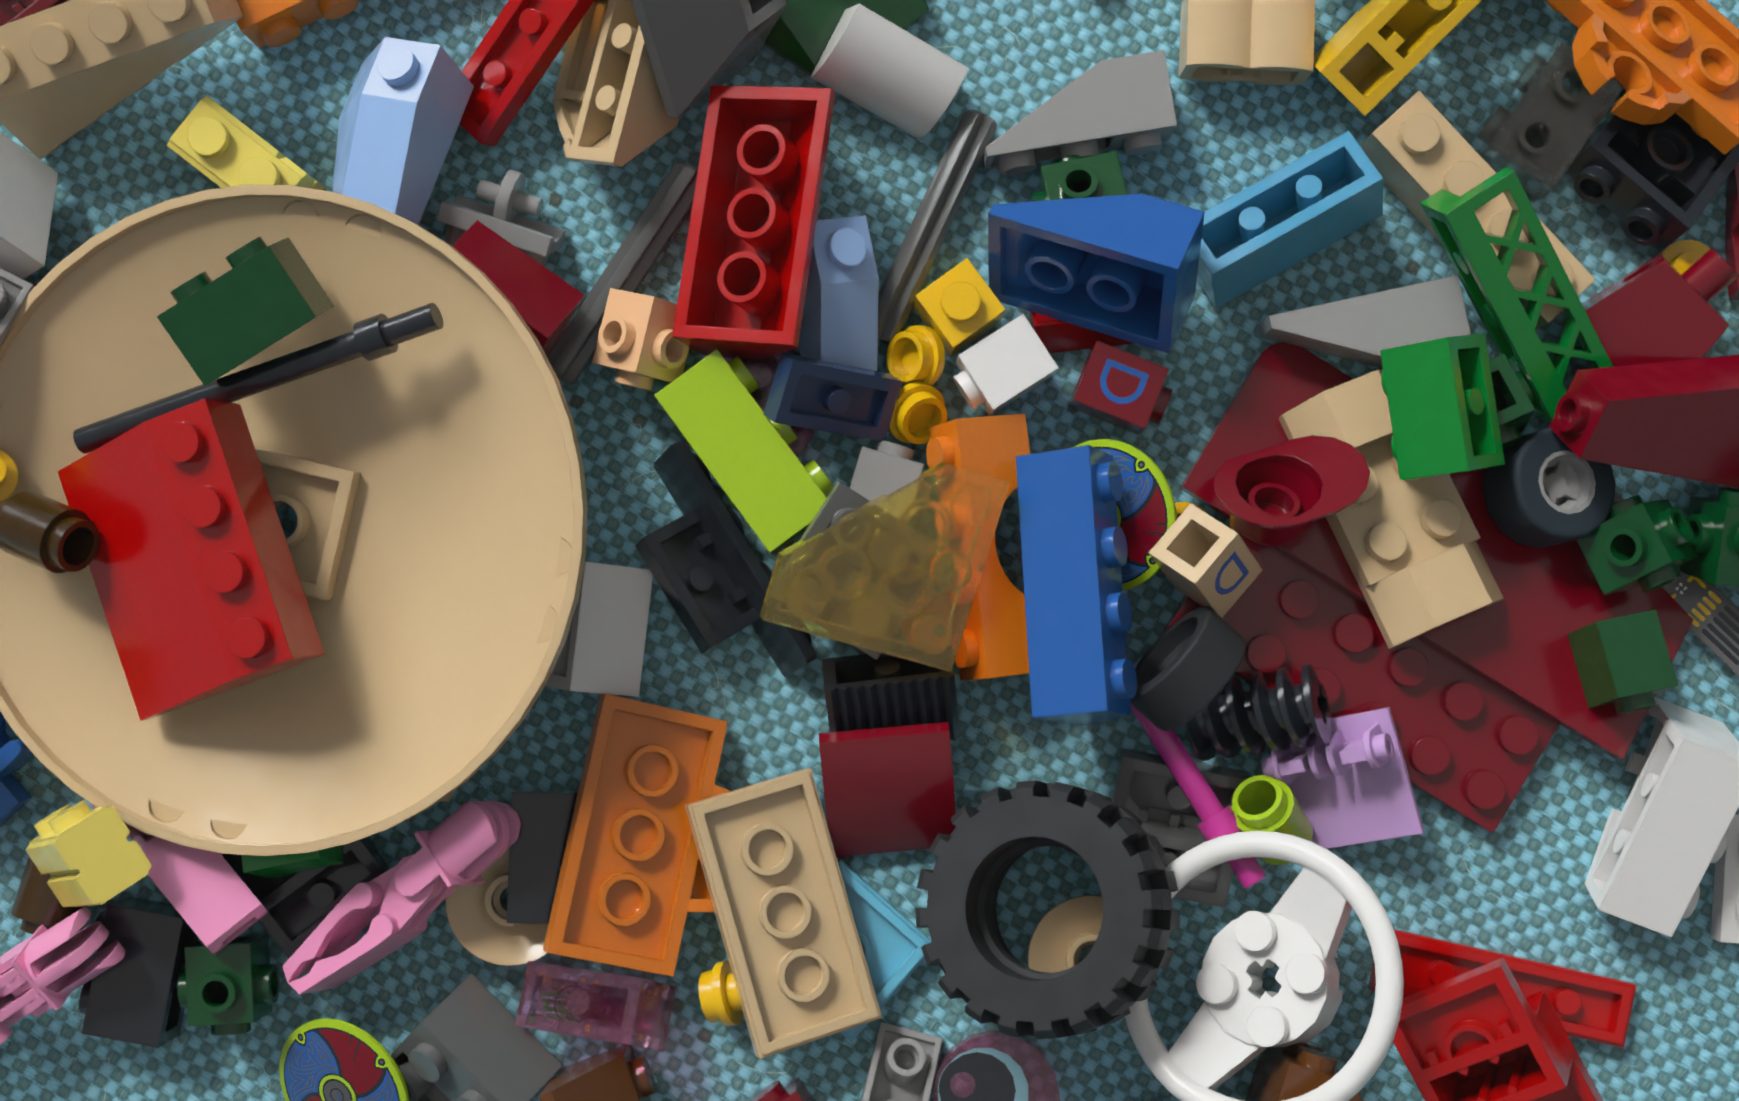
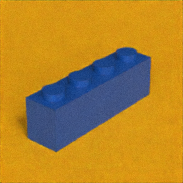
[1016,445,1137,726]

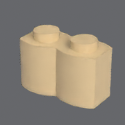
[1179,0,1315,85]

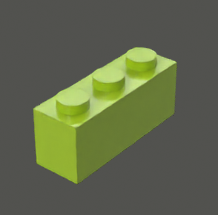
[654,349,834,555]

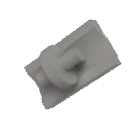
[437,169,566,267]

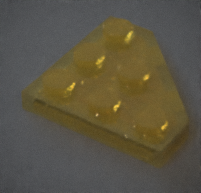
[759,461,1010,672]

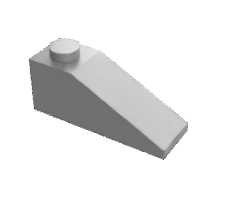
[1257,275,1471,369]

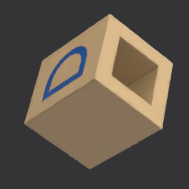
[1149,503,1262,618]

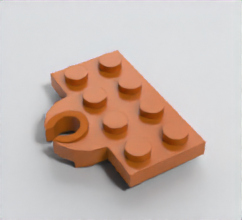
[1546,0,1739,155]
[542,693,729,977]

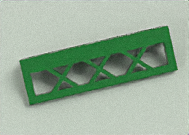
[1420,167,1613,425]

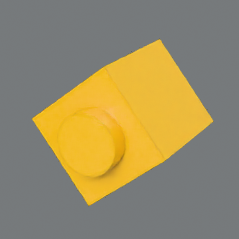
[913,258,1006,358]

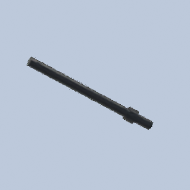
[73,303,443,454]

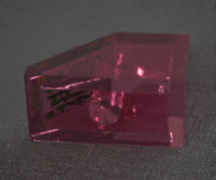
[515,961,676,1052]

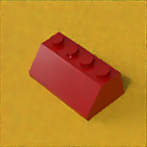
[672,85,835,359]

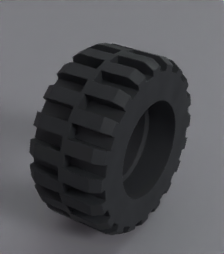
[915,780,1180,1039]

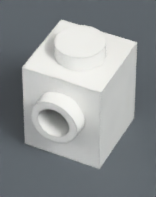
[953,314,1058,416]

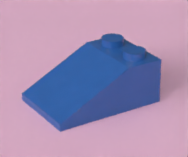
[988,194,1205,354]

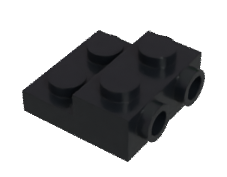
[1563,113,1739,252]

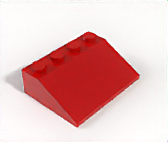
[58,398,325,721]

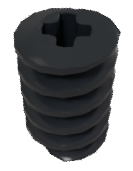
[1185,664,1332,761]

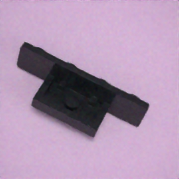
[635,440,817,677]

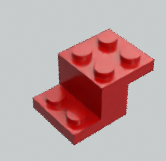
[1393,957,1603,1101]

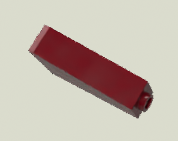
[1549,355,1739,488]

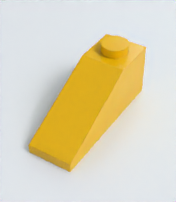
[1313,0,1482,116]

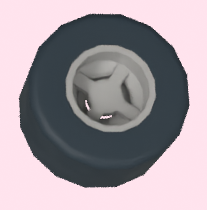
[1483,428,1616,548]

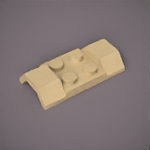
[1278,370,1504,649]

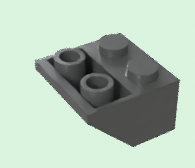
[391,973,563,1101]

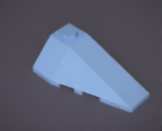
[332,37,474,225]

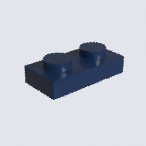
[763,353,903,441]

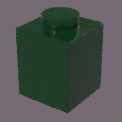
[1567,610,1678,715]

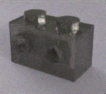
[1476,42,1624,203]

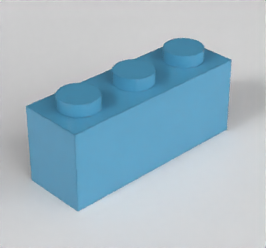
[1197,131,1383,309]

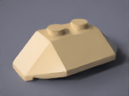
[552,0,680,167]

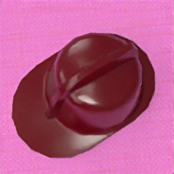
[1213,435,1370,547]

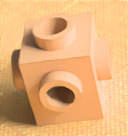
[592,288,689,391]

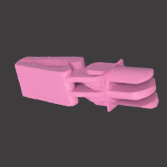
[282,800,521,994]
[90,803,268,955]
[0,906,125,1045]

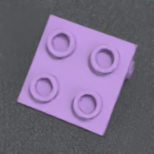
[1261,707,1424,849]

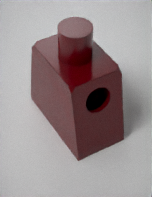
[1582,248,1739,366]

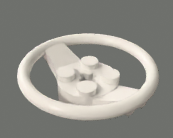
[1125,831,1404,1101]

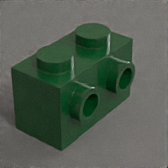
[157,236,334,386]

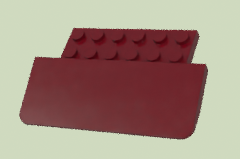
[1164,342,1693,833]

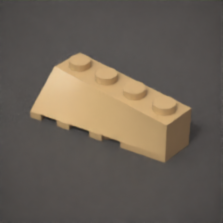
[0,0,243,159]

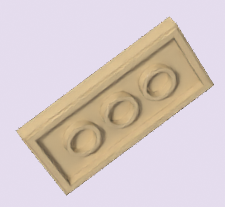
[684,768,882,1059]

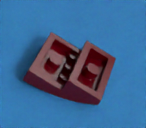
[819,722,956,857]

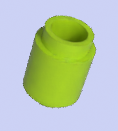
[1231,775,1313,865]

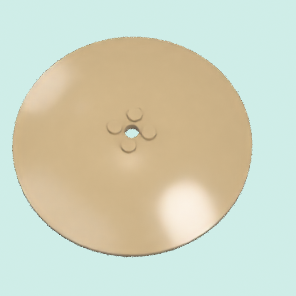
[0,185,588,856]

